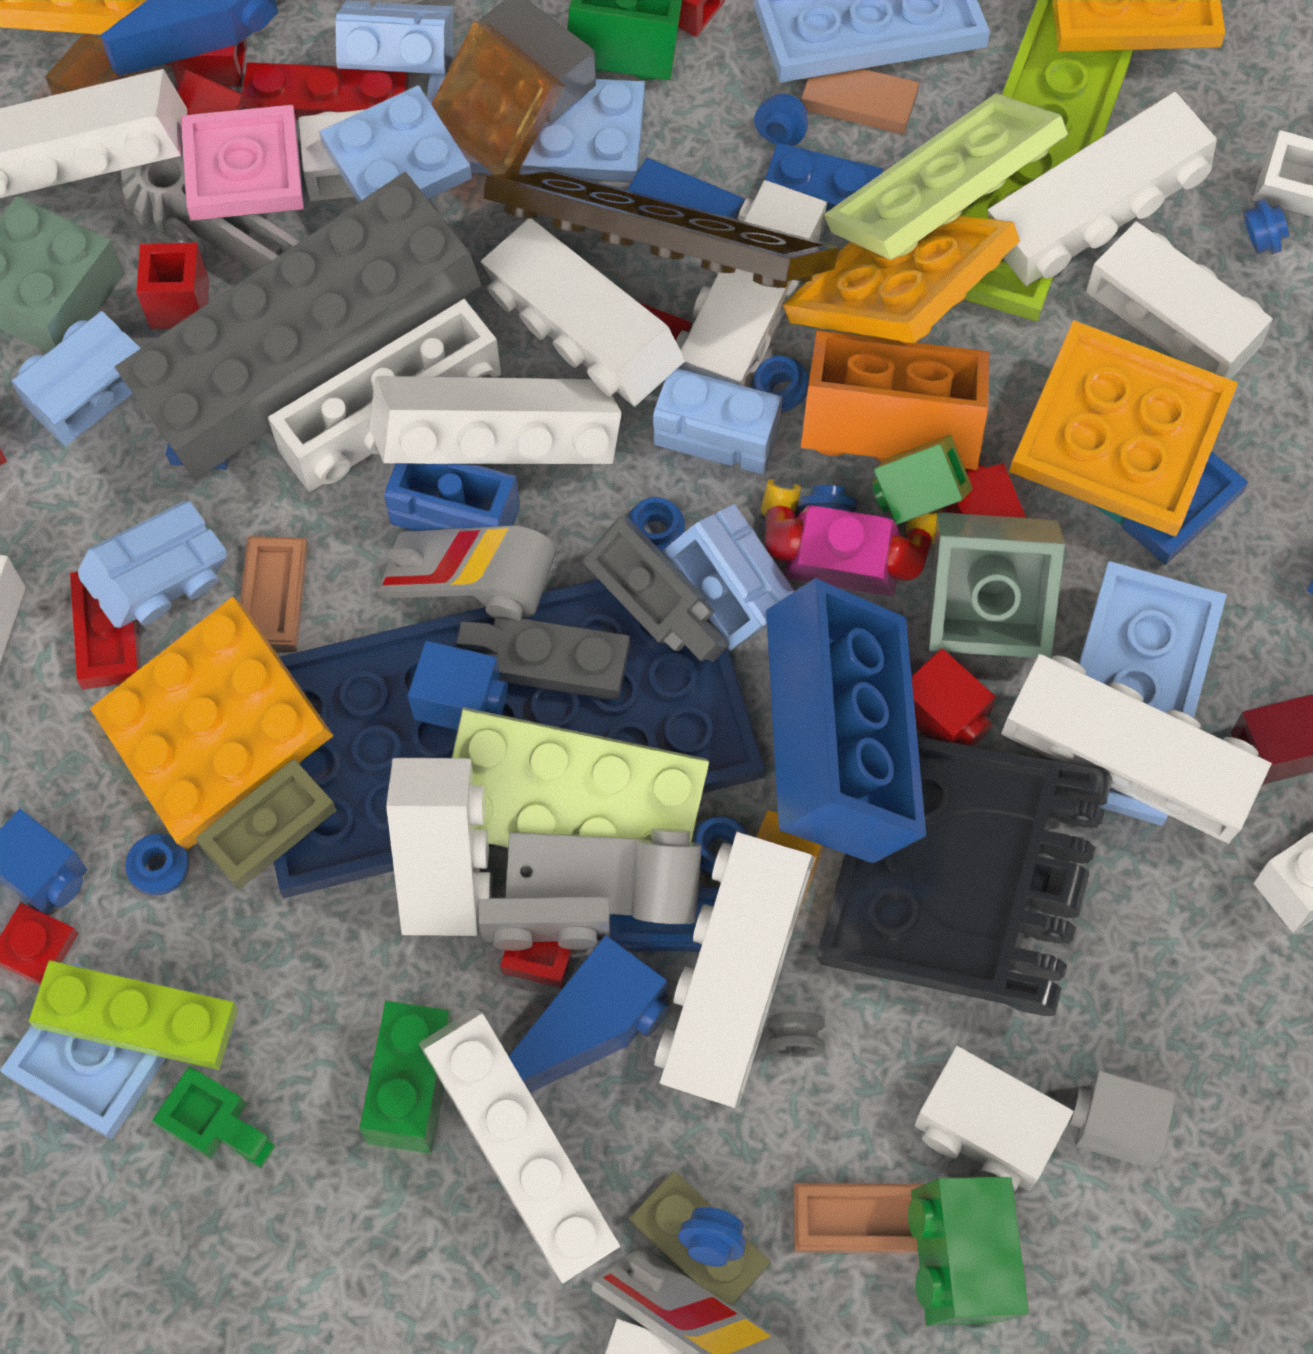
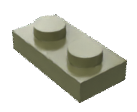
[195,759,337,891]
[629,1171,771,1307]

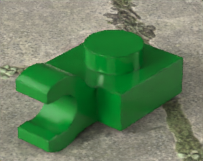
[152,1066,276,1168]

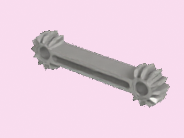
[120,148,300,272]

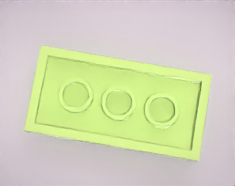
[824,93,1068,260]
[452,707,709,848]

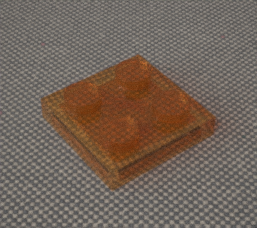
[431,21,566,175]

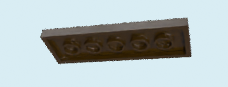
[483,168,839,288]

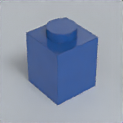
[408,641,508,730]
[0,808,87,915]

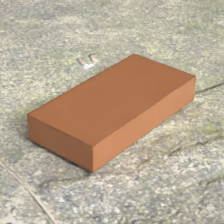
[801,69,920,135]
[240,536,308,651]
[793,1183,924,1253]

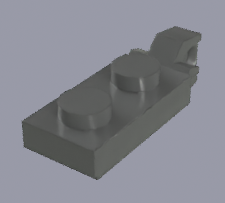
[582,516,730,662]
[456,618,630,700]

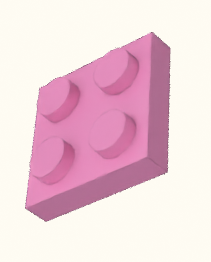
[181,105,304,221]

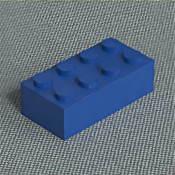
[766,578,926,863]

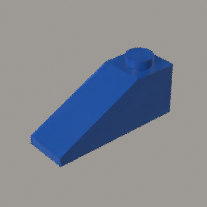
[100,0,278,76]
[508,935,670,1093]

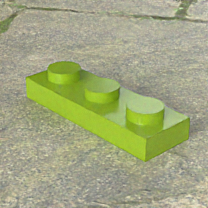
[28,960,238,1070]

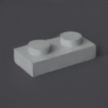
[479,897,610,951]

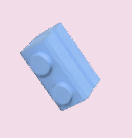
[336,0,453,74]
[11,311,141,447]
[653,368,782,475]
[77,500,227,628]
[662,504,794,651]

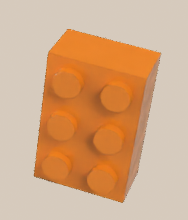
[801,330,989,470]

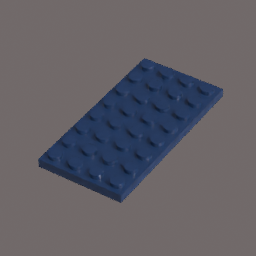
[274,580,764,899]

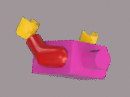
[760,479,943,597]

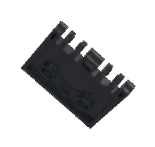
[816,736,1112,1016]

